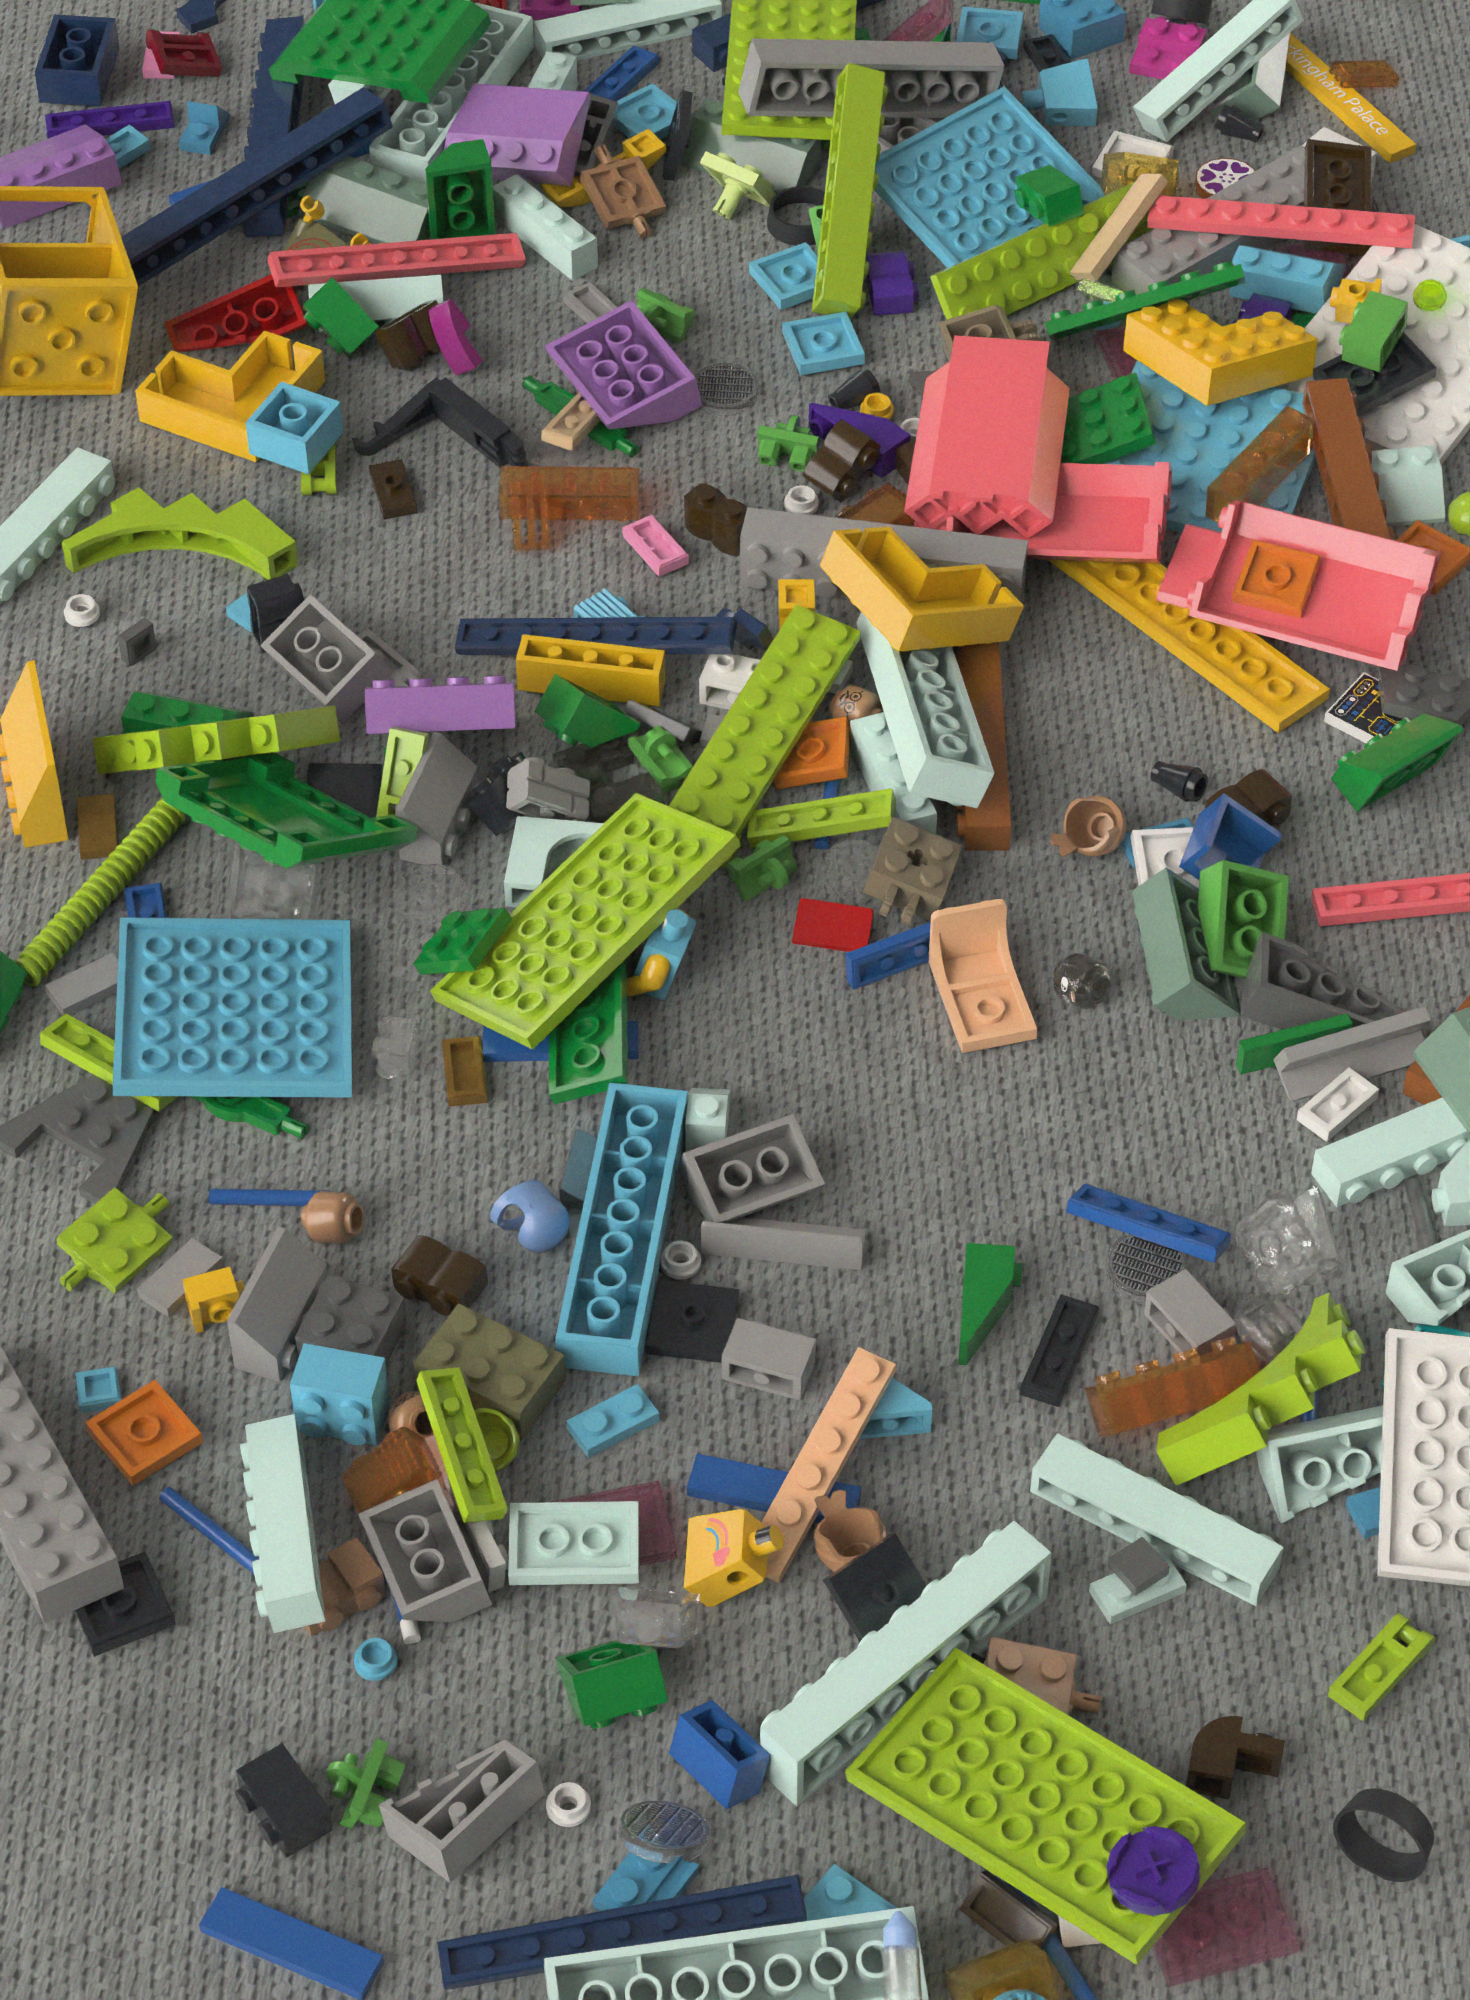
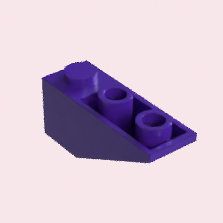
[808,403,911,479]

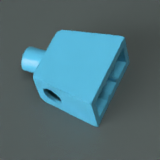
[1022,59,1098,126]

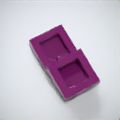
[428,298,483,375]

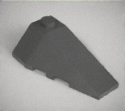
[1241,932,1402,1029]

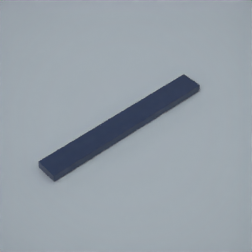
[454,617,737,655]
[437,1874,807,1990]

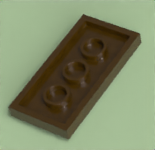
[1304,139,1372,256]

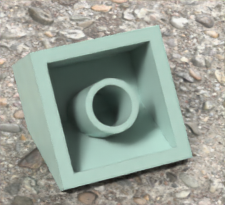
[1371,446,1445,527]

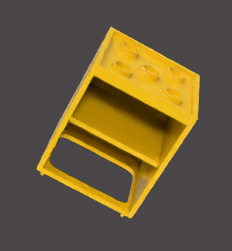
[0,186,138,396]

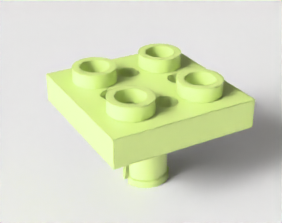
[700,151,776,220]

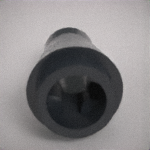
[1215,105,1264,143]
[828,369,880,409]
[1150,761,1208,802]

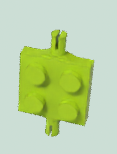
[57,1187,173,1294]

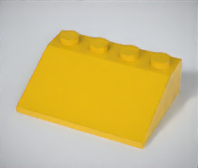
[0,660,69,848]

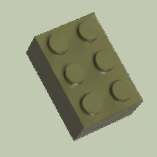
[414,1304,566,1441]

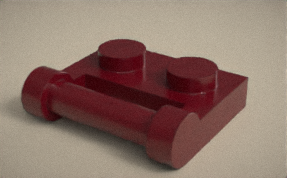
[146,30,223,77]

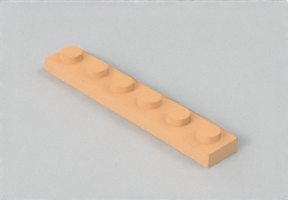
[761,1347,896,1583]

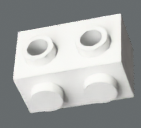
[699,654,760,710]

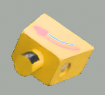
[684,1509,784,1607]

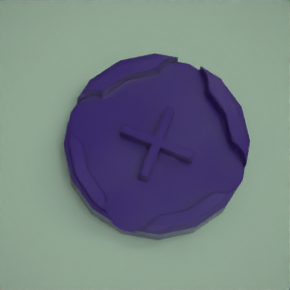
[1107,1826,1201,1916]

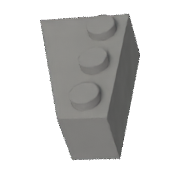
[379,1739,545,1883]

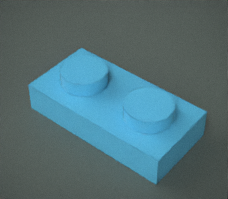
[105,125,151,169]
[566,1384,659,1458]

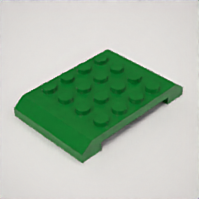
[268,0,492,104]
[155,752,418,869]

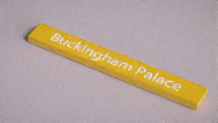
[1285,33,1417,163]

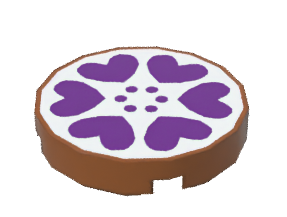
[1195,158,1256,199]

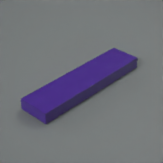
[45,101,174,139]

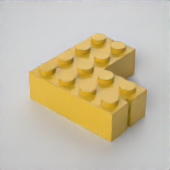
[1123,299,1318,406]
[135,331,325,462]
[820,526,1024,652]

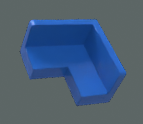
[1179,794,1282,880]

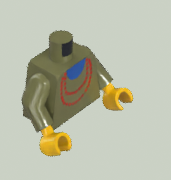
[282,195,372,292]

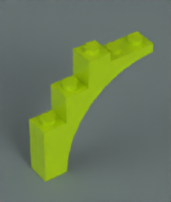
[62,487,298,580]
[93,705,340,774]
[1156,1292,1365,1486]

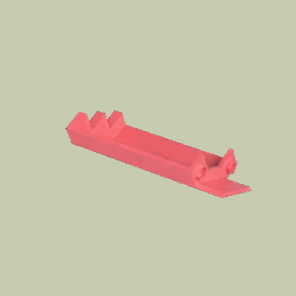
[904,335,1070,539]
[914,462,1173,563]
[1156,500,1441,671]

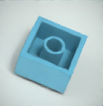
[246,382,344,474]
[290,1343,390,1445]

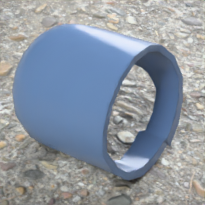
[490,1180,570,1252]

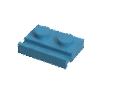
[593,1832,699,1911]

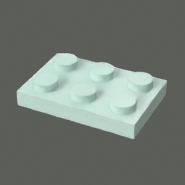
[508,1501,639,1585]

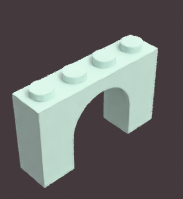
[504,816,604,907]

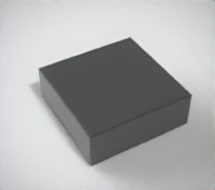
[118,617,157,666]
[1108,1537,1170,1596]

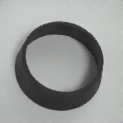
[767,186,825,246]
[1333,1788,1434,1882]

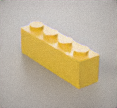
[516,634,665,706]

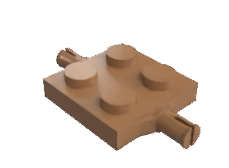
[580,144,666,239]
[983,1637,1101,1716]

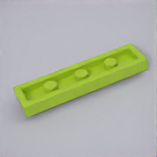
[747,788,896,848]
[40,1013,179,1112]
[416,1367,508,1523]

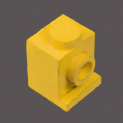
[1330,279,1382,324]
[182,1266,245,1334]

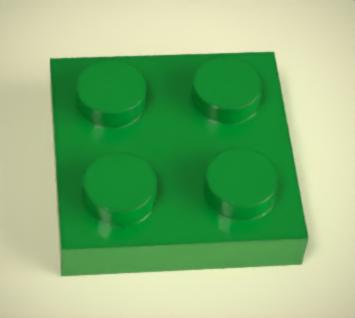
[413,908,512,975]

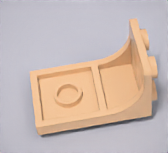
[928,899,1037,1053]

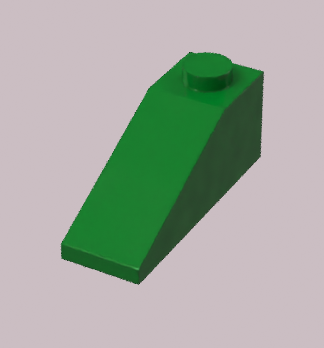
[958,1243,1022,1365]

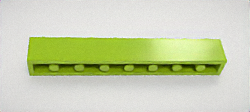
[812,63,888,319]

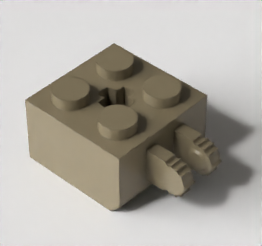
[938,305,1044,362]
[862,817,962,926]

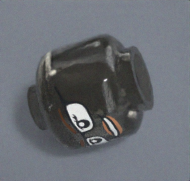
[1053,953,1111,1009]

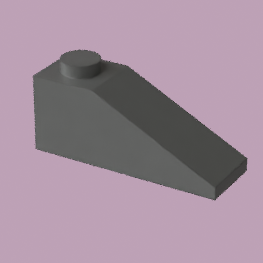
[574,94,618,176]

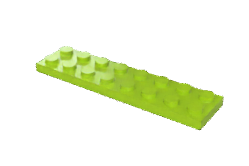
[930,181,1154,320]
[669,604,861,838]

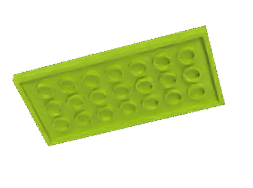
[721,0,857,140]
[430,793,741,1050]
[845,1647,1246,1965]

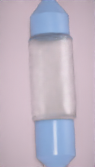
[882,1911,922,2000]

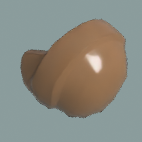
[1050,796,1127,857]
[814,1490,887,1572]

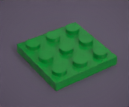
[1060,372,1156,464]

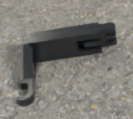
[352,377,529,472]

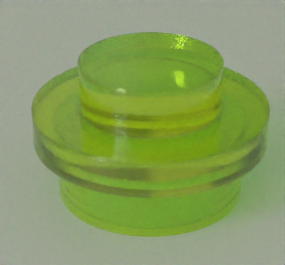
[1413,279,1447,311]

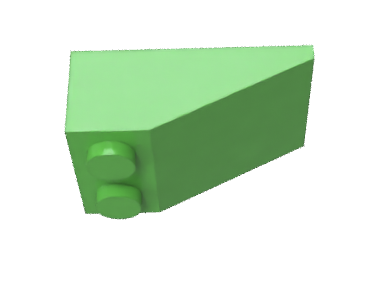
[1198,860,1289,979]

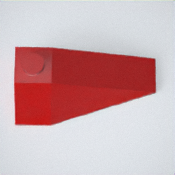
[164,274,309,352]

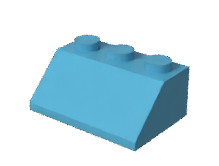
[1230,245,1346,314]

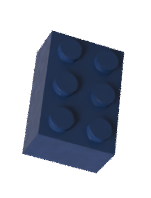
[35,14,120,106]

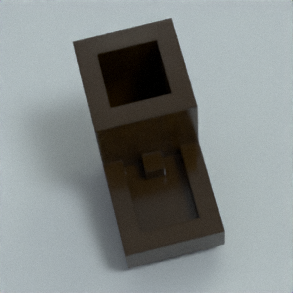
[1186,1716,1285,1799]

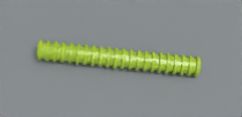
[13,798,185,987]

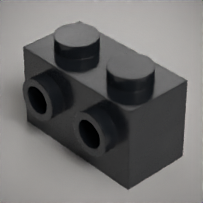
[235,1743,332,1858]

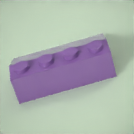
[443,83,591,186]
[0,125,122,228]
[545,300,703,430]
[365,675,517,734]

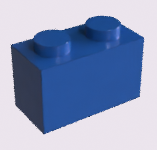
[669,1700,770,1810]

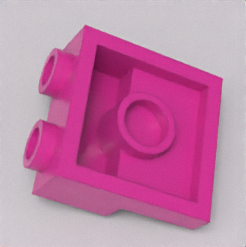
[1129,17,1207,80]

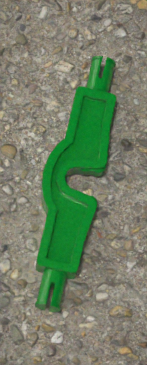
[522,375,640,458]
[190,1096,310,1140]

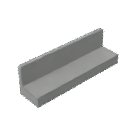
[1273,1006,1431,1101]
[701,1217,866,1270]

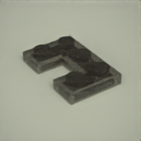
[552,736,665,823]

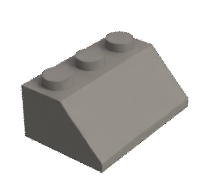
[395,732,478,869]
[678,1114,825,1223]
[227,1227,328,1382]
[359,1479,492,1623]

